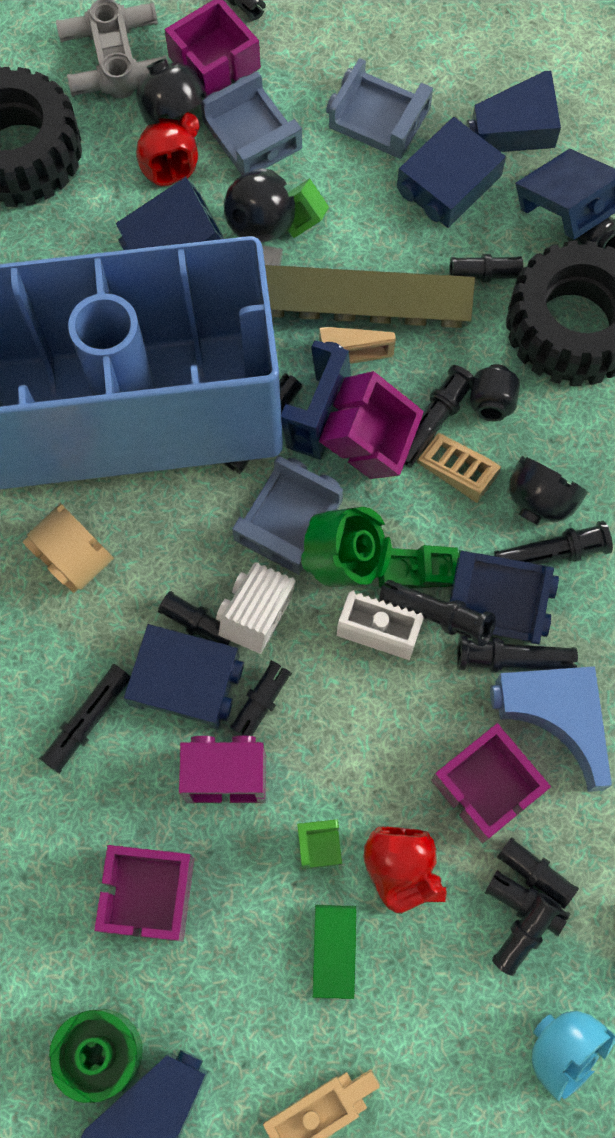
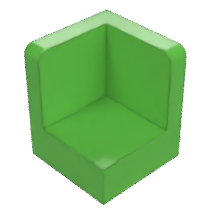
[288,178,329,238]
[297,819,342,869]

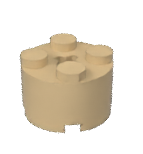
[22,503,114,593]

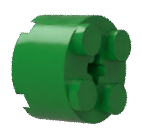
[301,507,392,587]
[49,1009,143,1103]

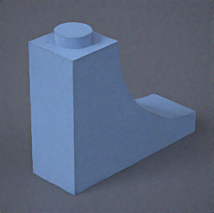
[490,666,612,792]

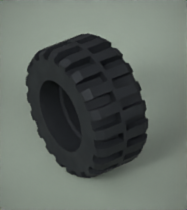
[0,67,82,207]
[506,241,615,386]

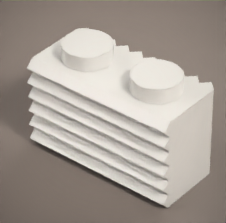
[216,562,296,654]
[337,590,424,660]

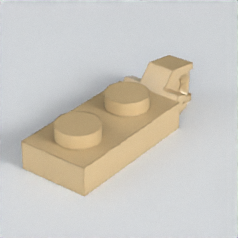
[263,1069,380,1138]

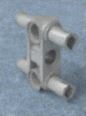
[56,0,168,98]

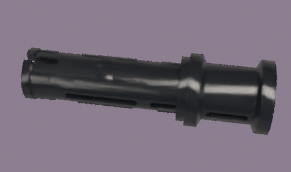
[404,365,475,468]
[494,520,613,565]
[379,579,496,647]
[457,635,578,673]

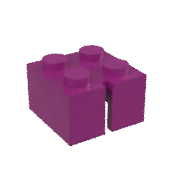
[164,0,261,99]
[319,371,424,479]
[431,723,551,844]
[179,736,266,803]
[94,845,195,942]

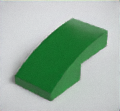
[378,545,458,589]
[312,905,356,999]

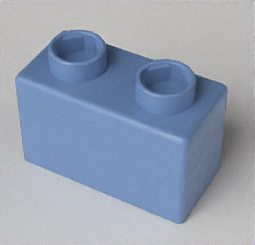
[0,236,283,490]

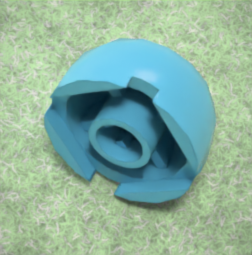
[532,1011,615,1101]

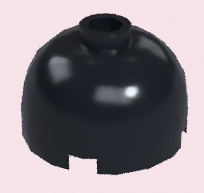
[136,58,207,125]
[223,168,295,243]
[509,456,588,525]

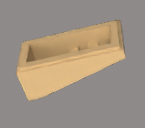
[319,327,396,364]
[417,432,501,503]

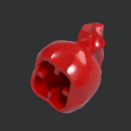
[136,112,200,186]
[363,826,447,914]

